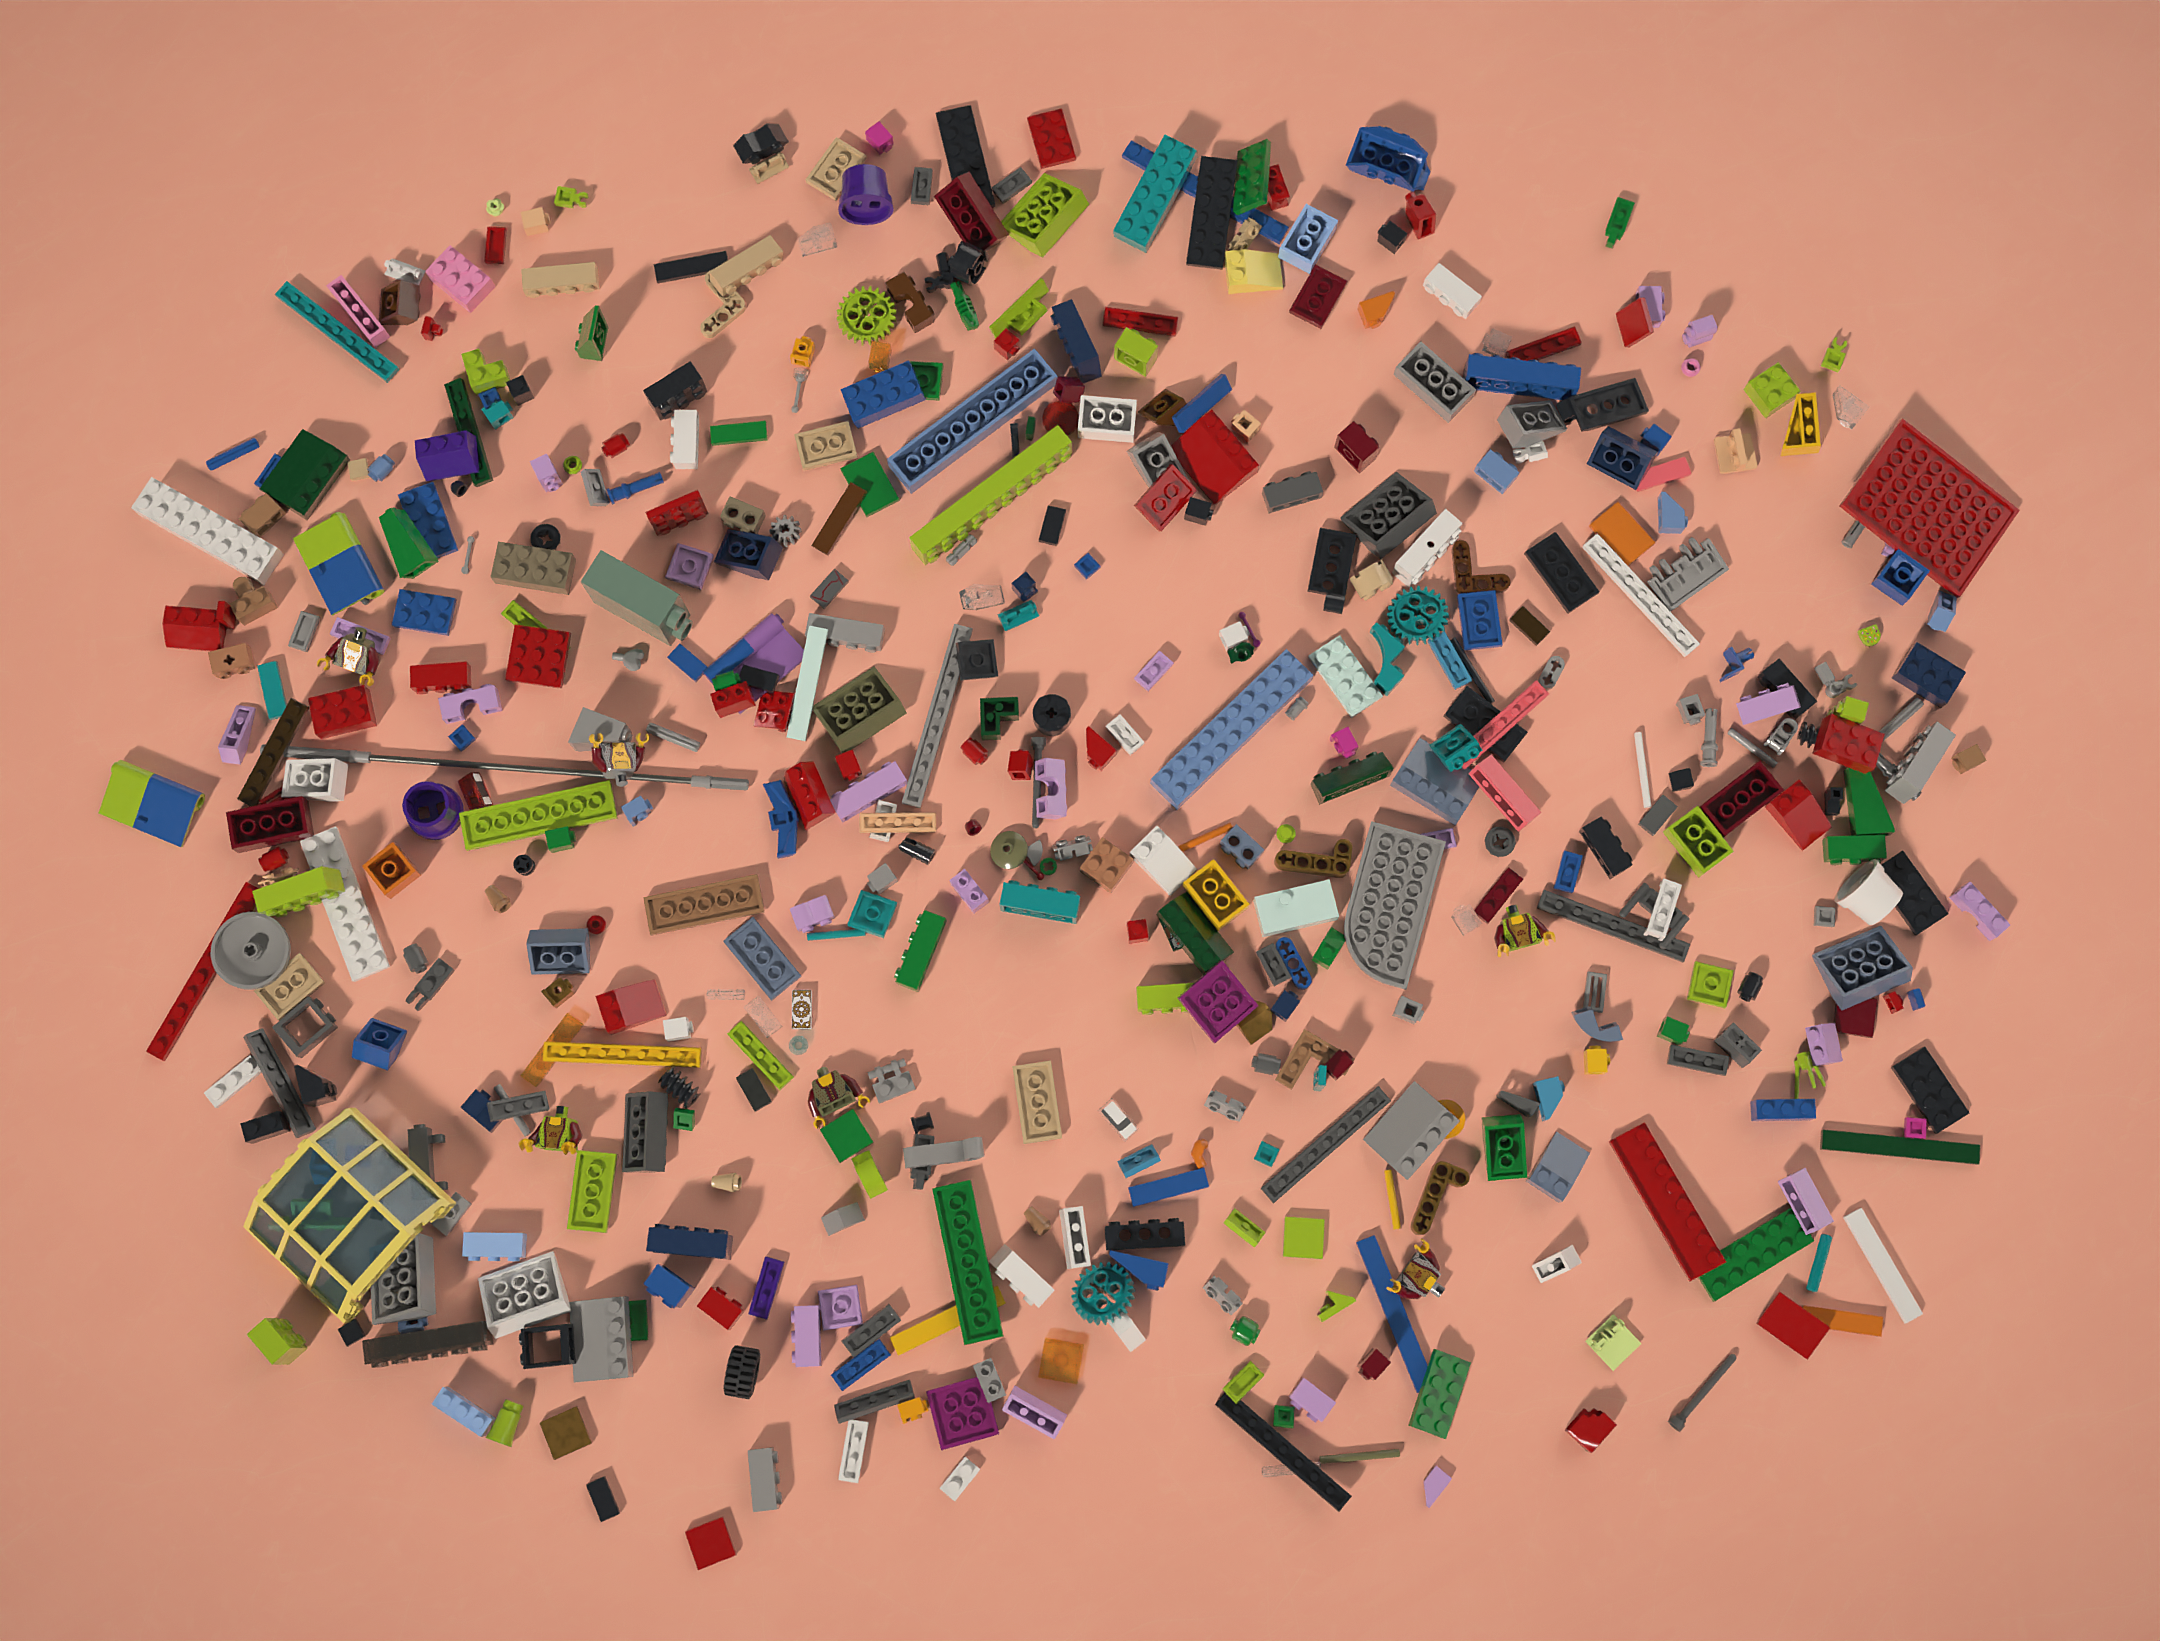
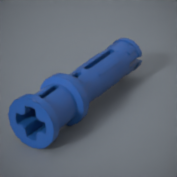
[606,472,664,505]

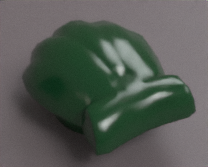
[1227,642,1254,664]

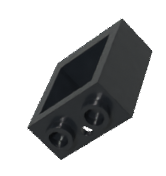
[519,1324,576,1369]

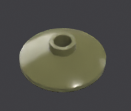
[990,831,1028,869]

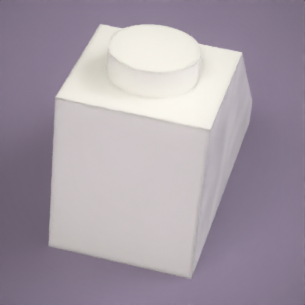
[1532,1245,1582,1283]
[1107,1312,1146,1352]

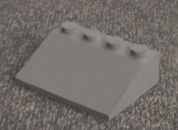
[1363,1081,1460,1180]
[370,1233,436,1325]
[569,1296,634,1383]

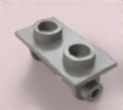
[1052,835,1093,861]
[1204,1090,1246,1122]
[1203,1275,1243,1315]
[973,1358,1006,1403]

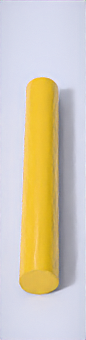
[1384,1170,1401,1230]

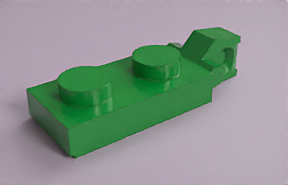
[1605,197,1635,249]

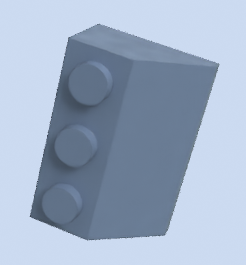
[526,928,590,975]

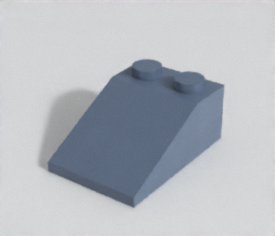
[1526,1132,1590,1203]

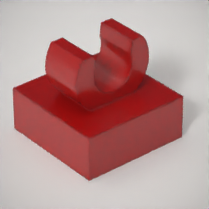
[421,316,443,341]

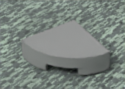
[1027,839,1043,866]

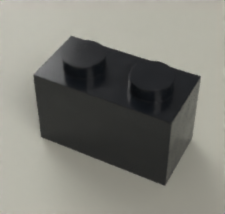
[240,1111,290,1144]

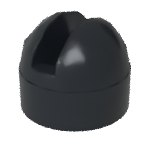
[450,480,468,497]

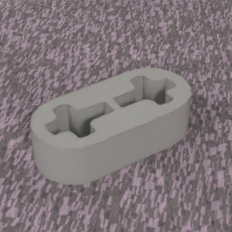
[1538,656,1565,691]

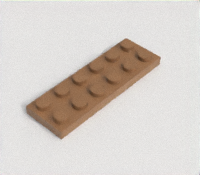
[643,874,765,936]

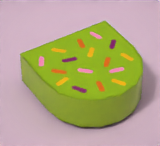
[1857,624,1881,647]

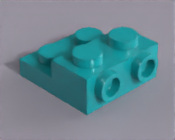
[1429,724,1483,772]

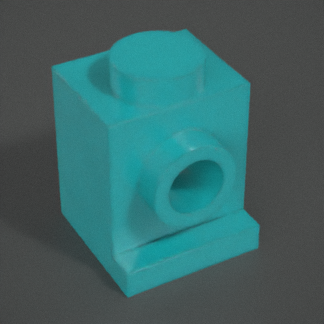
[481,400,514,430]

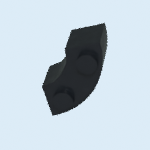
[733,123,789,164]

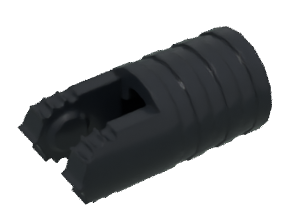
[898,837,936,865]

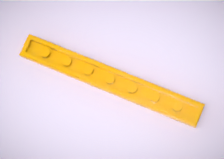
[543,1041,702,1068]

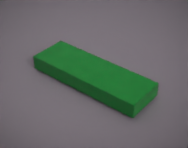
[710,421,768,446]

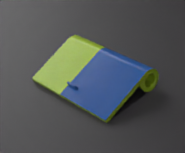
[293,512,385,616]
[99,760,205,847]

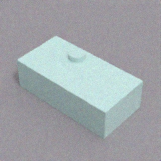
[1253,879,1339,938]

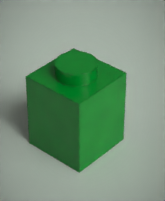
[545,826,576,853]
[1657,1016,1690,1045]

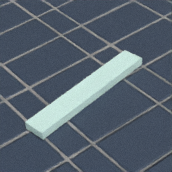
[787,626,828,741]

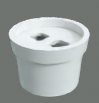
[1834,859,1903,925]

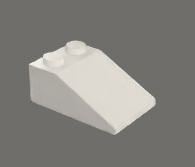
[281,758,348,802]
[1129,826,1197,896]

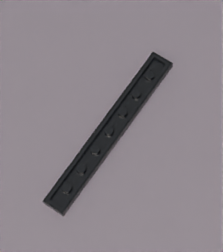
[1215,1393,1352,1512]

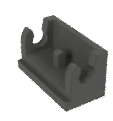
[1714,1022,1762,1068]

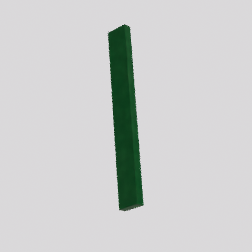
[1820,1129,1980,1165]

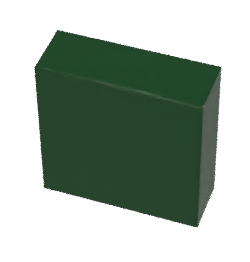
[1025,416,1036,441]

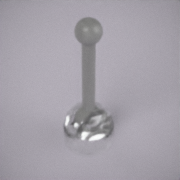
[791,368,809,413]

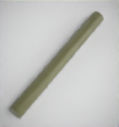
[1319,1449,1400,1464]

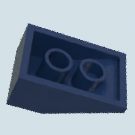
[714,529,783,581]

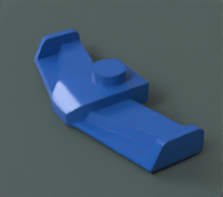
[763,780,799,859]

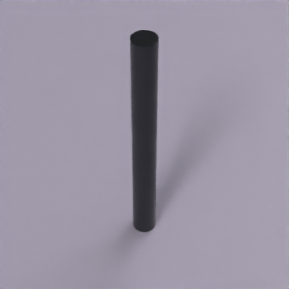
[1450,638,1495,704]

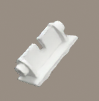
[384,258,425,285]

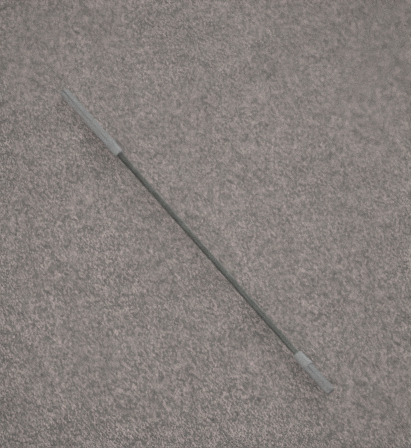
[260,744,749,791]

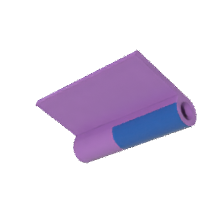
[702,613,804,714]

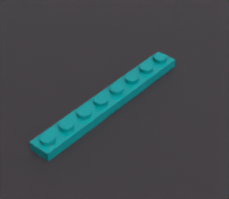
[275,281,400,383]

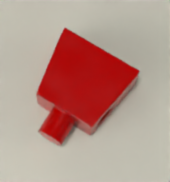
[1405,192,1436,240]

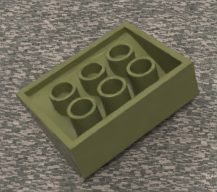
[812,666,907,753]

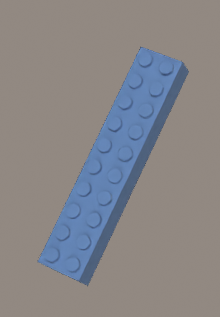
[887,348,1058,494]
[1150,649,1313,810]

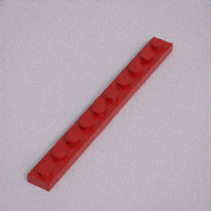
[146,882,259,1061]

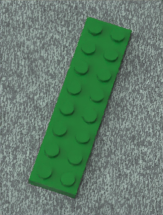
[932,1180,1004,1345]

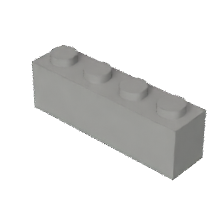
[805,613,885,653]

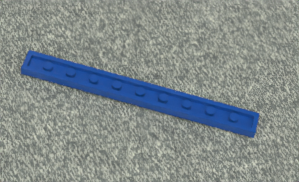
[1122,140,1289,245]

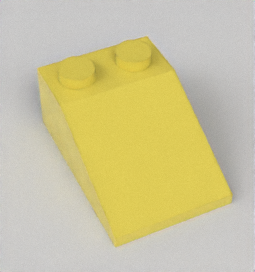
[1224,249,1283,294]

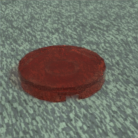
[1042,400,1079,436]

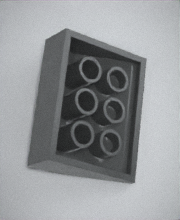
[1340,472,1437,560]

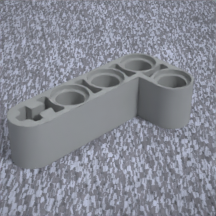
[903,1137,985,1169]

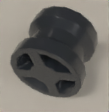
[513,855,535,876]

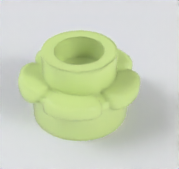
[486,198,504,216]

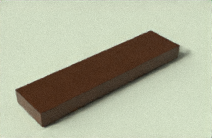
[811,482,867,556]

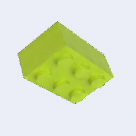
[1663,806,1734,878]
[246,1318,308,1365]

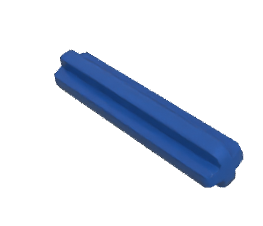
[206,438,260,471]

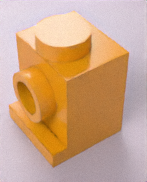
[790,336,815,368]
[897,1397,929,1424]

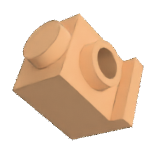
[1231,410,1261,443]

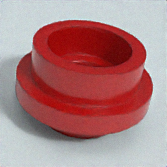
[586,915,606,935]

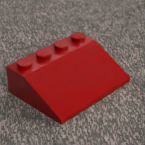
[1171,410,1259,506]

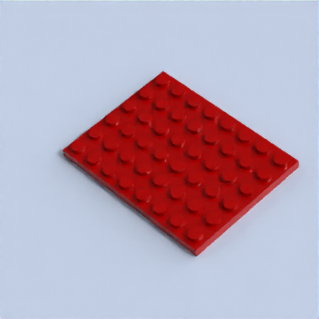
[1839,418,2020,598]

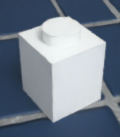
[1219,621,1249,652]
[663,1017,694,1042]

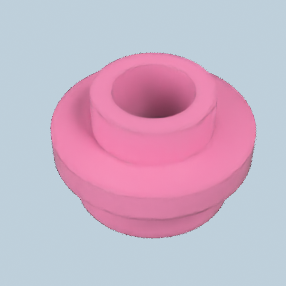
[1681,358,1700,377]

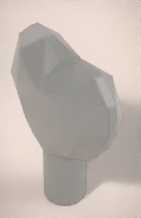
[612,648,644,671]

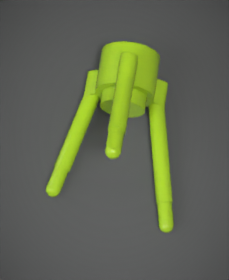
[1794,1052,1826,1099]

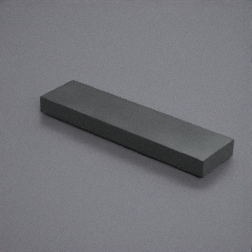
[834,1379,915,1424]

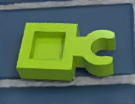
[554,186,589,208]
[1821,337,1847,372]

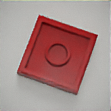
[1616,297,1654,348]
[685,1516,737,1570]

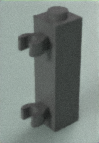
[407,1124,448,1201]

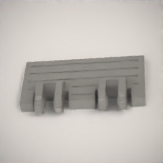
[1647,537,1729,612]

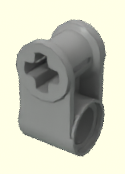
[1763,718,1798,756]

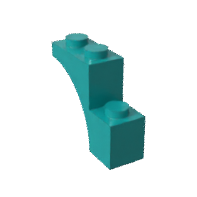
[1370,622,1405,696]

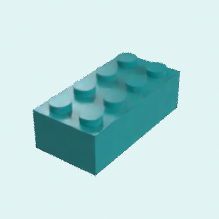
[999,880,1080,924]

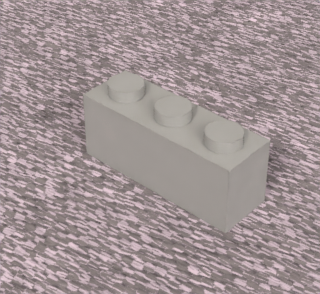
[747,1447,782,1512]

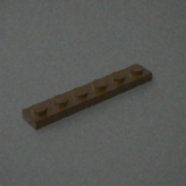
[237,698,310,807]

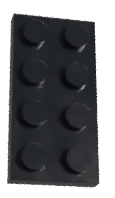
[1524,532,1600,614]
[1443,686,1528,763]
[1881,851,1949,936]
[1891,1046,1970,1134]

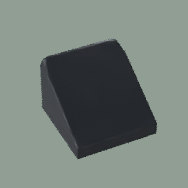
[1668,768,1694,792]

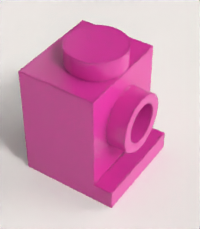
[1330,727,1359,759]

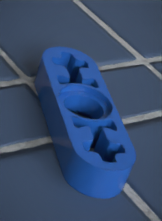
[1275,937,1312,990]

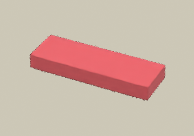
[1637,457,1692,492]

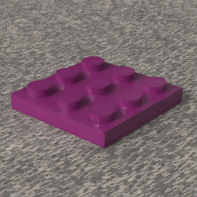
[1177,960,1259,1043]
[926,1377,999,1450]

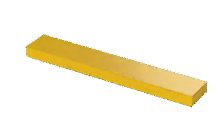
[890,1285,1006,1356]

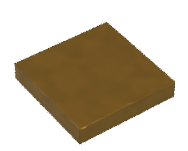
[539,1406,592,1460]

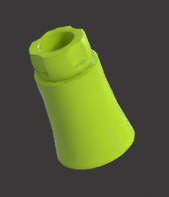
[485,1400,523,1447]

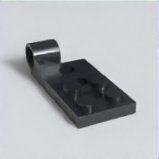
[1556,378,1649,432]

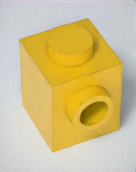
[1583,1045,1610,1075]

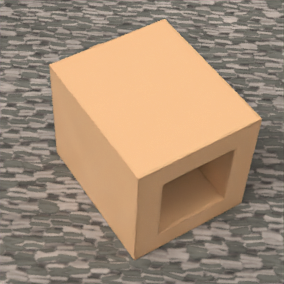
[520,207,551,236]

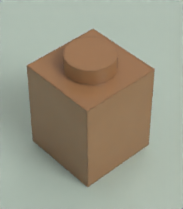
[1952,744,1987,774]

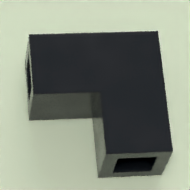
[1824,787,1843,816]

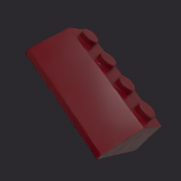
[934,172,1009,251]

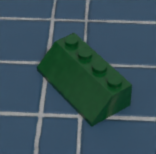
[1310,752,1394,805]
[1156,892,1234,975]

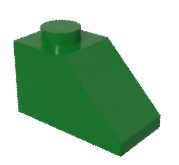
[1311,927,1346,970]

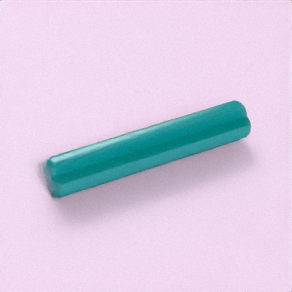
[1806,1234,1832,1292]

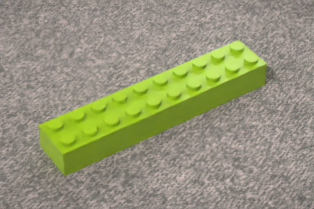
[909,425,1072,565]

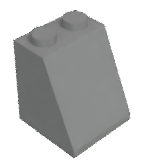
[568,707,633,752]

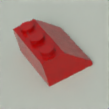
[162,605,227,651]
[783,761,836,830]

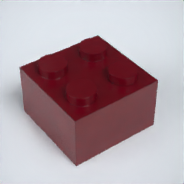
[1334,421,1380,474]

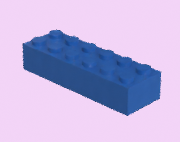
[1463,353,1581,400]

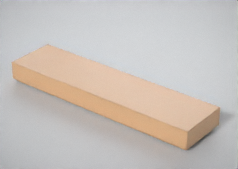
[859,813,936,833]

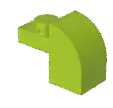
[851,1150,888,1199]

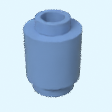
[367,454,395,482]

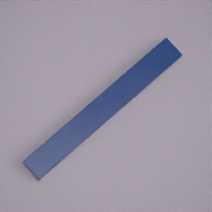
[1356,1235,1428,1393]

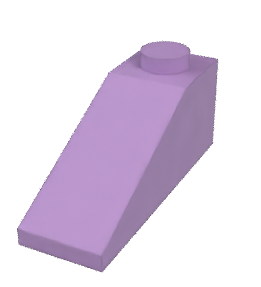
[218,705,256,765]

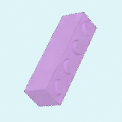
[830,761,907,823]

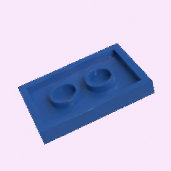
[392,589,457,636]
[1457,590,1503,650]

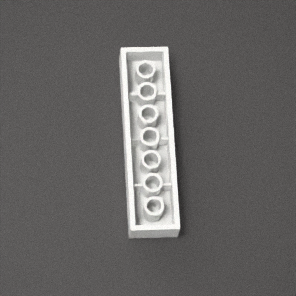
[131,477,284,586]

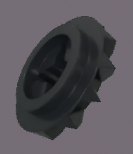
[530,524,561,550]

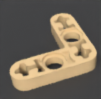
[700,271,746,338]

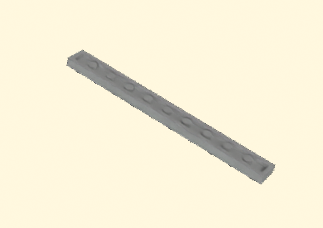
[902,623,973,809]

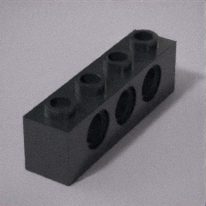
[1105,1218,1185,1251]

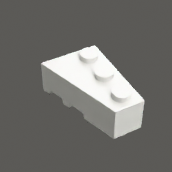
[989,1244,1055,1308]

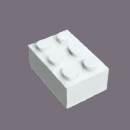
[1078,395,1137,443]

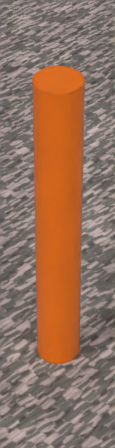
[1178,823,1233,852]

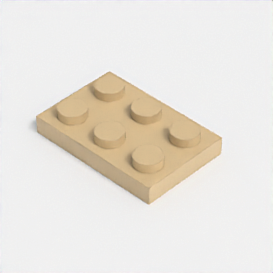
[805,137,867,201]
[794,421,858,471]
[254,953,325,1021]

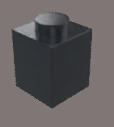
[1377,221,1408,254]
[506,375,534,406]
[1184,497,1214,526]

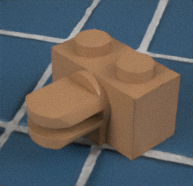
[229,576,278,626]

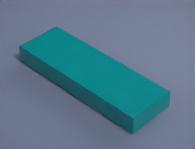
[257,661,287,720]
[1313,1065,1326,1091]

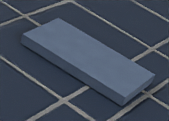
[723,917,802,1001]

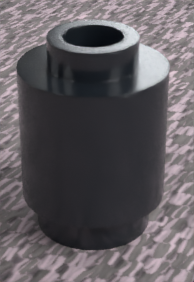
[1737,972,1763,1002]

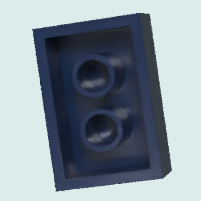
[1891,642,1966,708]

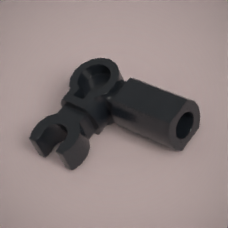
[924,252,955,293]

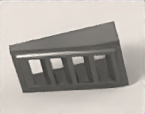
[1496,1090,1540,1118]

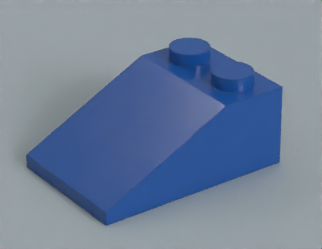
[1109,1250,1169,1291]

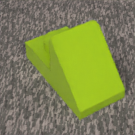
[1317,1291,1356,1322]

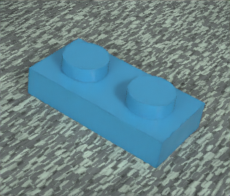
[1117,1144,1161,1178]

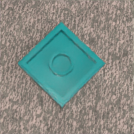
[848,890,897,938]

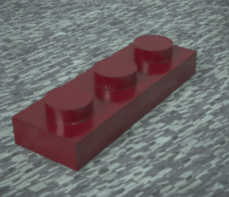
[1472,867,1523,924]

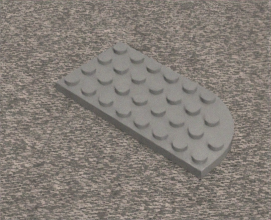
[1344,821,1446,990]

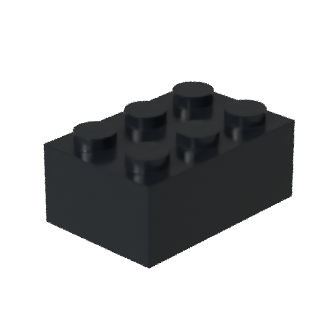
[643,361,708,421]

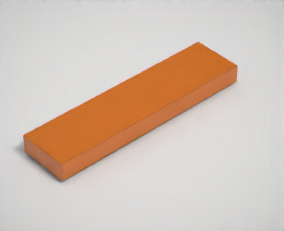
[1802,1305,1883,1337]

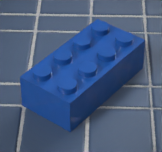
[840,360,926,429]

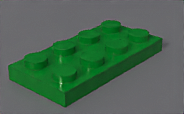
[1233,139,1271,215]
[1408,1349,1471,1439]

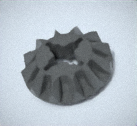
[1484,827,1516,857]

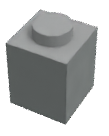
[867,863,898,895]

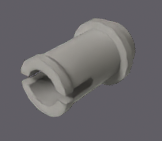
[1285,696,1309,721]

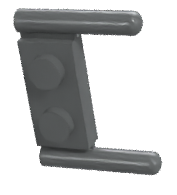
[1619,883,1690,949]

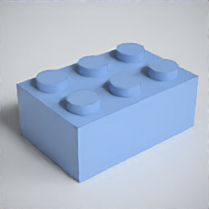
[1278,204,1338,274]

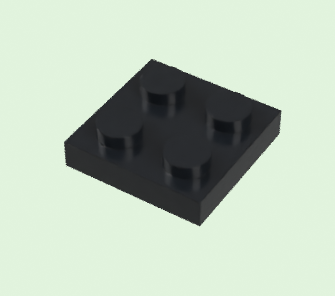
[956,639,998,681]

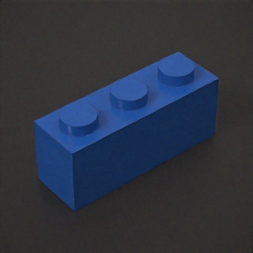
[1750,1099,1816,1121]

